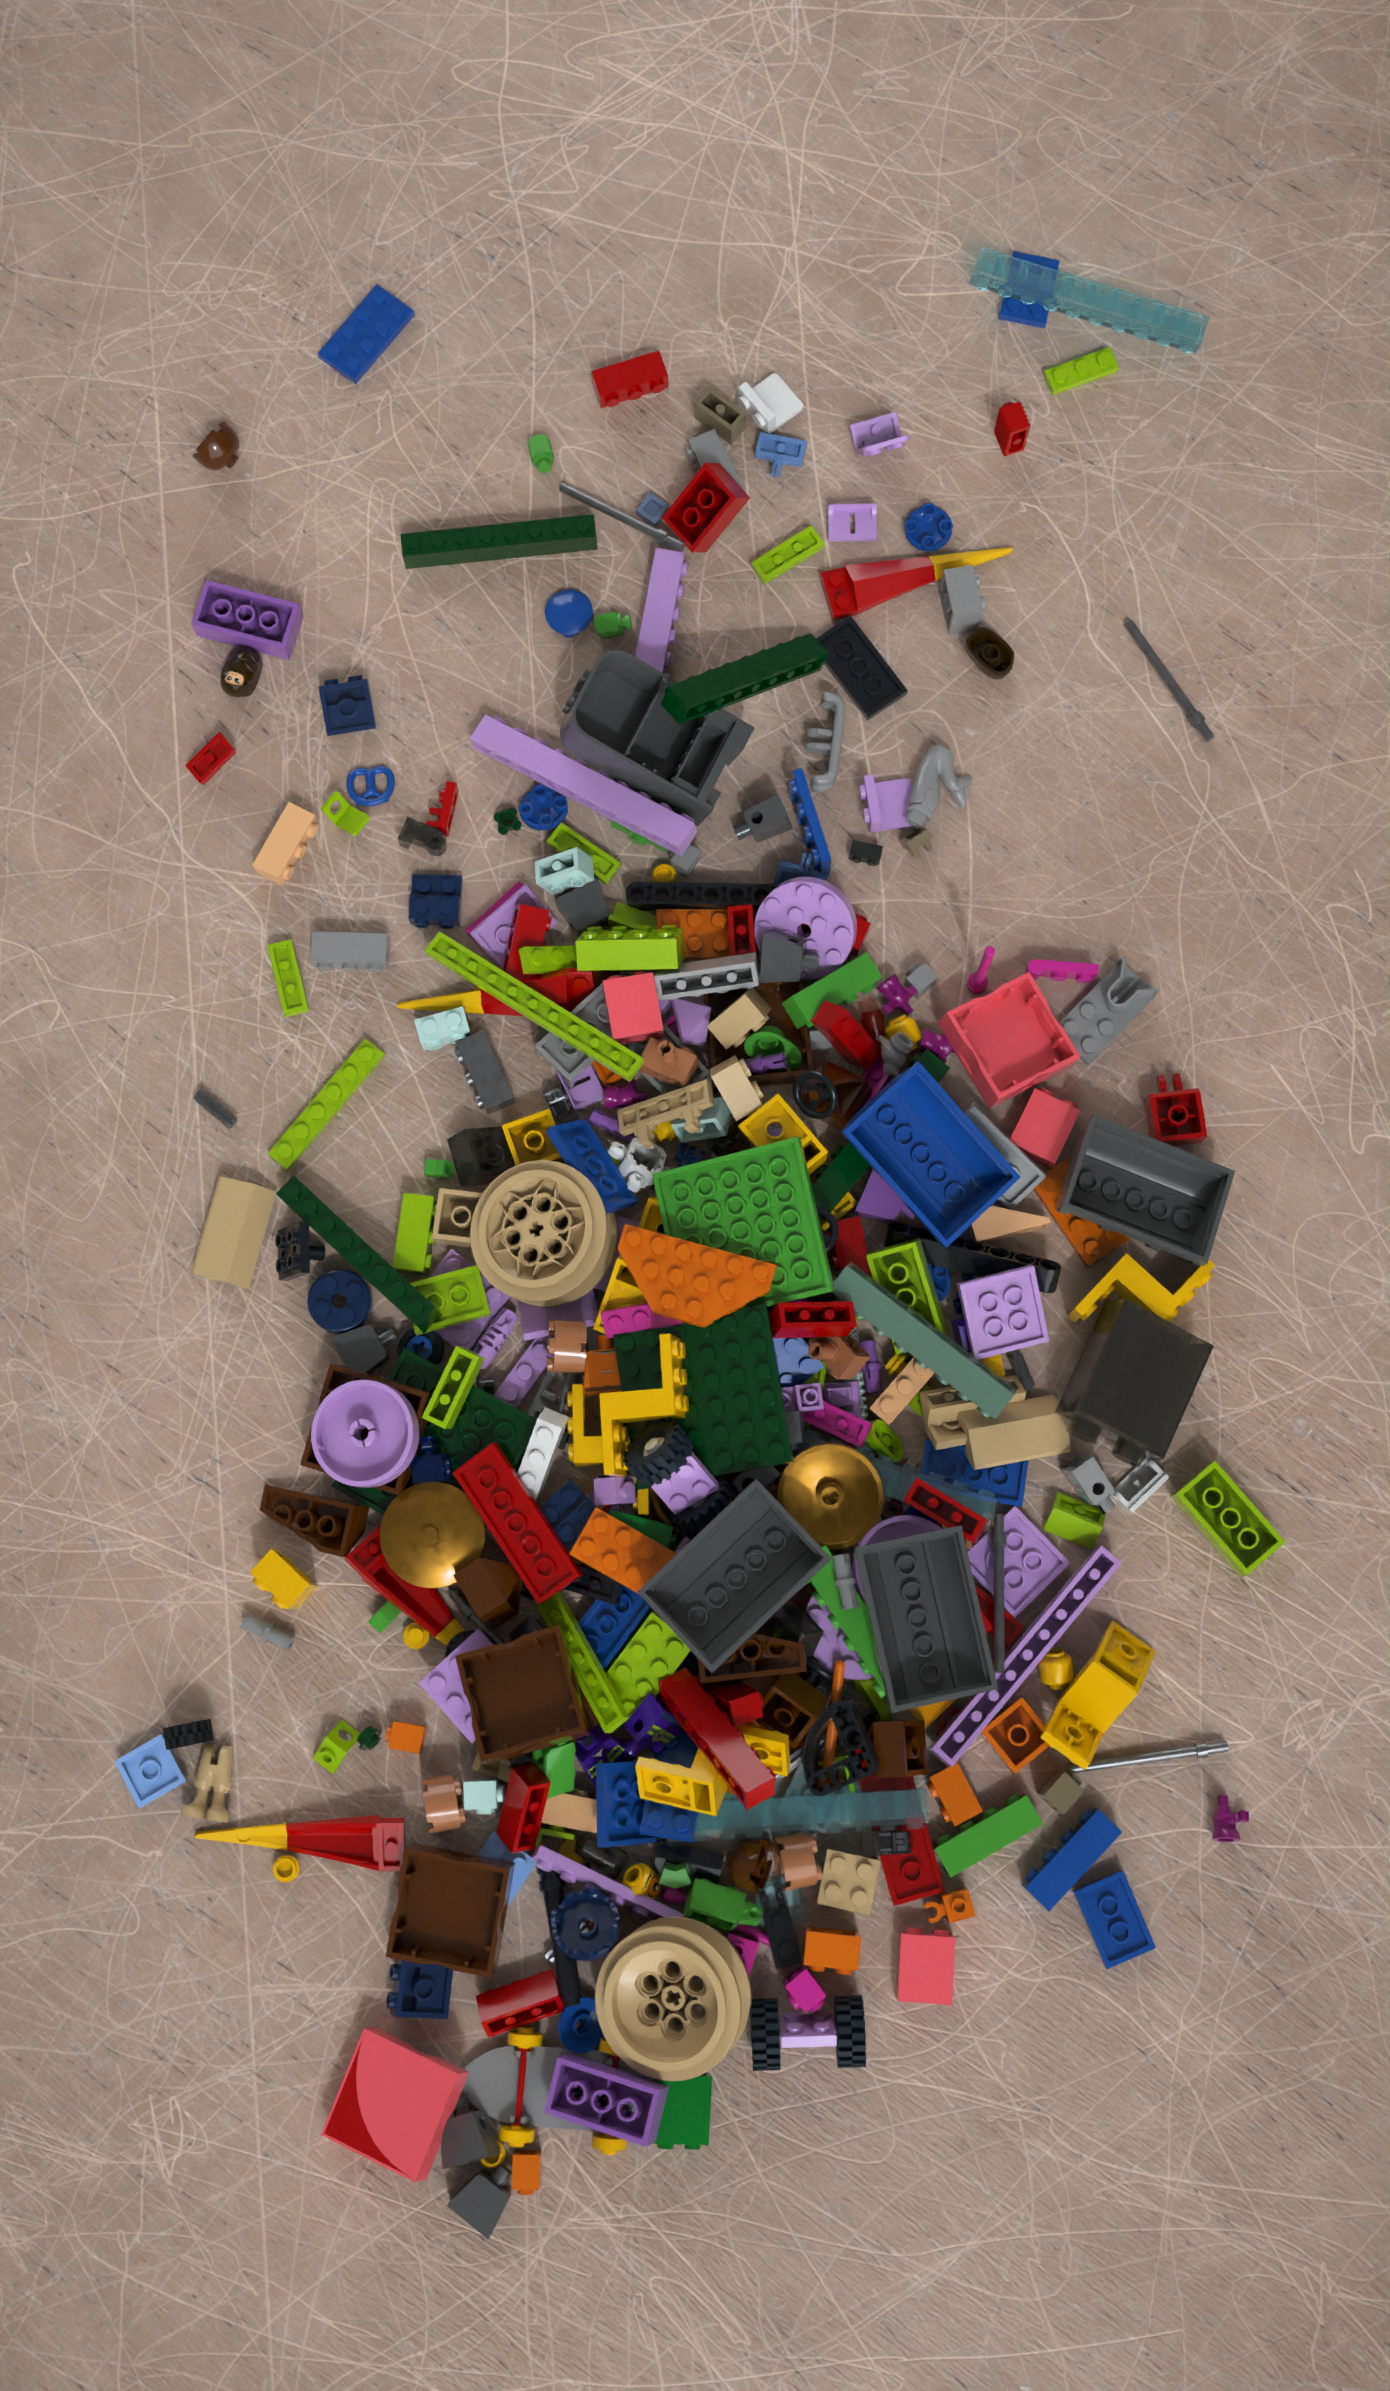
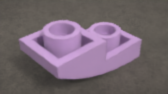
[782,1383,824,1413]

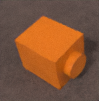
[385,1721,427,1754]
[511,2150,542,2195]

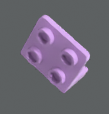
[848,412,910,457]
[859,774,913,833]

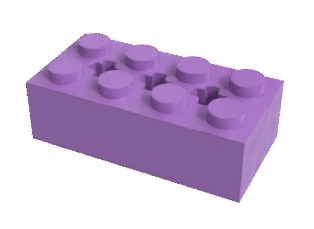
[191,580,304,660]
[544,2053,669,2147]

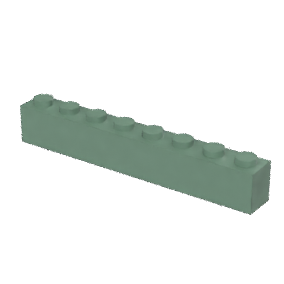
[831,1262,1017,1419]

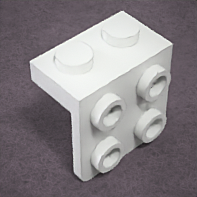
[737,373,803,434]

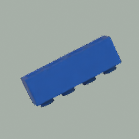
[1022,1808,1122,1911]

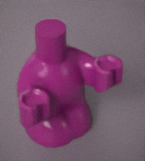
[876,974,918,1016]
[920,1029,955,1064]
[604,1080,647,1109]
[1212,1795,1249,1842]

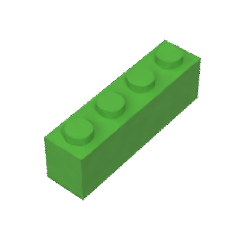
[782,952,883,1029]
[933,1792,1043,1878]

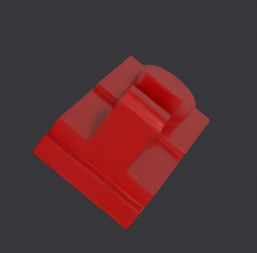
[185,732,236,785]
[426,781,459,837]

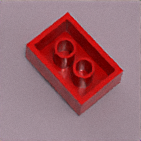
[662,463,750,553]

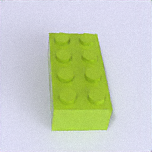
[575,925,685,971]
[866,1238,950,1355]
[1170,1461,1285,1577]
[606,1610,691,1722]

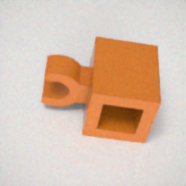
[924,1887,975,1923]

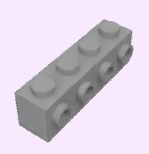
[654,952,760,1001]

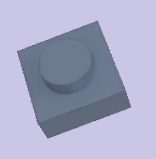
[636,492,670,528]

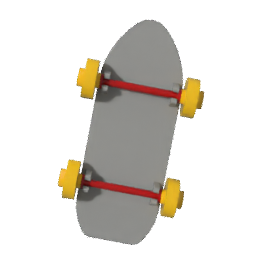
[462,2026,653,2155]

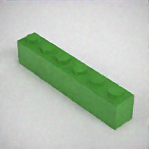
[806,1545,886,1698]

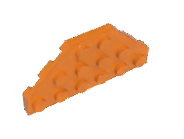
[617,1224,777,1328]

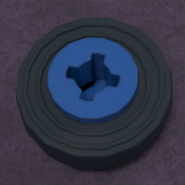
[398,1328,444,1364]

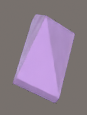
[671,997,711,1045]

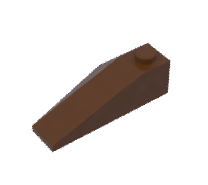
[260,1485,369,1557]
[698,1633,807,1684]

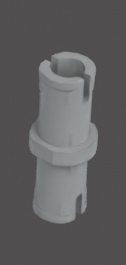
[832,1553,859,1610]
[241,1614,295,1650]

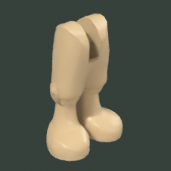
[180,1743,233,1823]

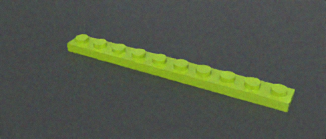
[424,931,644,1082]

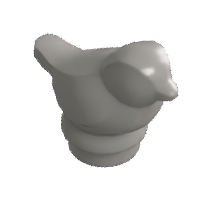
[878,1032,913,1077]

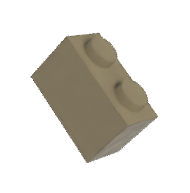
[694,386,747,445]
[1036,1770,1085,1815]

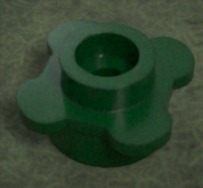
[494,808,522,835]
[356,1725,382,1751]

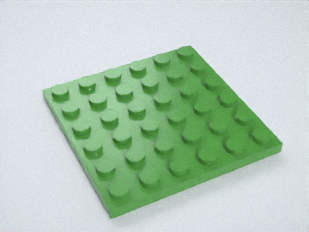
[652,1137,835,1310]

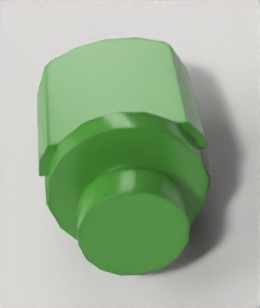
[528,434,554,473]
[594,612,632,639]

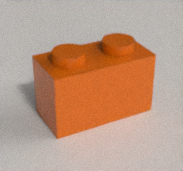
[926,1762,983,1826]

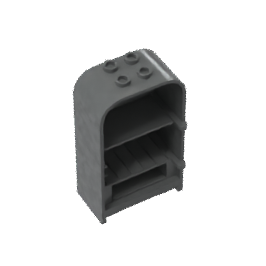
[560,650,755,827]

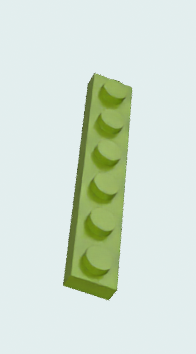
[268,1039,385,1171]
[534,1591,630,1733]

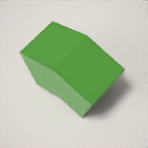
[424,1159,455,1179]
[368,1601,401,1633]
[659,1862,692,1889]

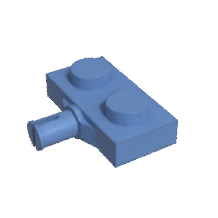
[755,432,807,478]
[773,853,828,884]

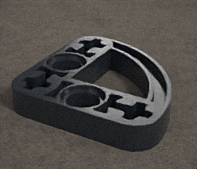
[803,1699,880,1797]

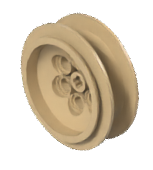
[470,1160,618,1307]
[595,1917,752,2081]

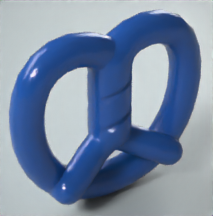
[346,766,395,806]

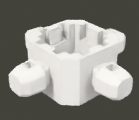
[607,1137,671,1192]

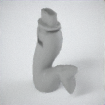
[905,745,972,829]

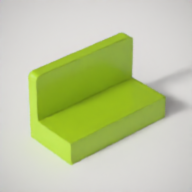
[608,902,656,930]
[1043,1492,1106,1549]

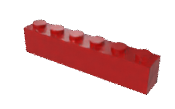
[658,1667,776,1810]

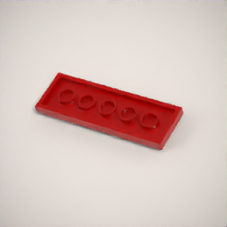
[453,1442,583,1605]
[855,1749,945,1906]

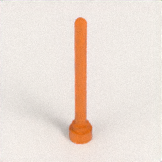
[817,1659,845,1787]

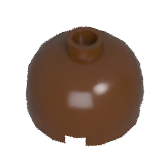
[192,421,239,470]
[725,1837,773,1894]

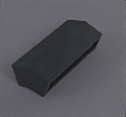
[653,1841,724,1885]

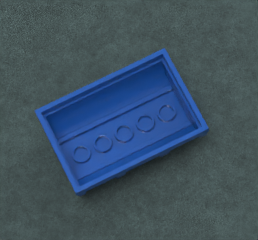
[841,1062,1021,1248]

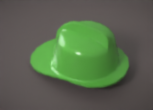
[744,1025,801,1072]

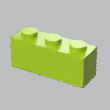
[393,1193,437,1275]
[422,1346,485,1429]

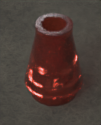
[860,1009,885,1046]

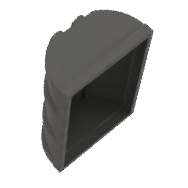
[1056,1114,1235,1267]
[637,1479,832,1673]
[854,1526,998,1713]

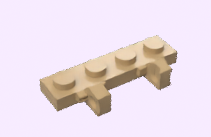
[617,1079,714,1149]

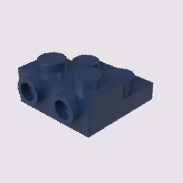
[318,675,376,736]
[408,874,463,929]
[540,1479,597,1553]
[386,1959,453,2019]

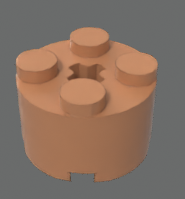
[546,1320,587,1373]
[421,1774,466,1834]
[772,1830,822,1892]

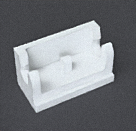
[1110,1458,1170,1514]

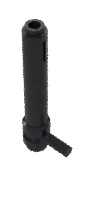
[536,1863,591,2007]

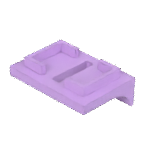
[828,503,877,542]
[554,1065,604,1112]
[824,1382,861,1436]

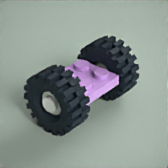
[623,1418,738,1540]
[750,1995,866,2071]

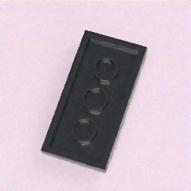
[816,616,908,721]

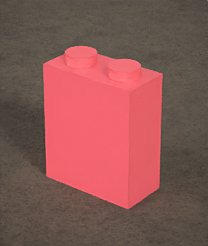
[603,971,664,1045]
[1010,1088,1081,1168]
[896,1927,955,2005]

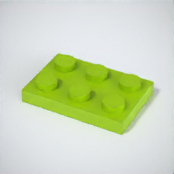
[410,1265,491,1336]

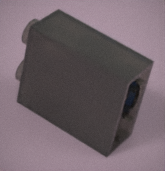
[1055,1299,1214,1467]

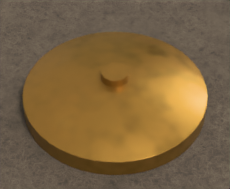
[777,1443,884,1550]
[380,1482,486,1588]

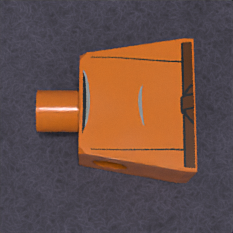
[583,1335,622,1396]

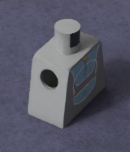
[1060,1454,1116,1514]

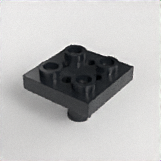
[275,1221,325,1281]

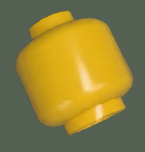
[885,1014,922,1051]
[1038,1648,1074,1690]

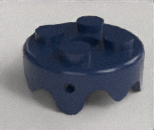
[307,1269,373,1334]
[551,1887,621,1961]

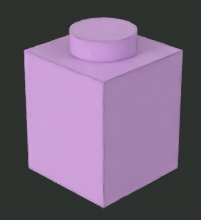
[594,1476,636,1506]

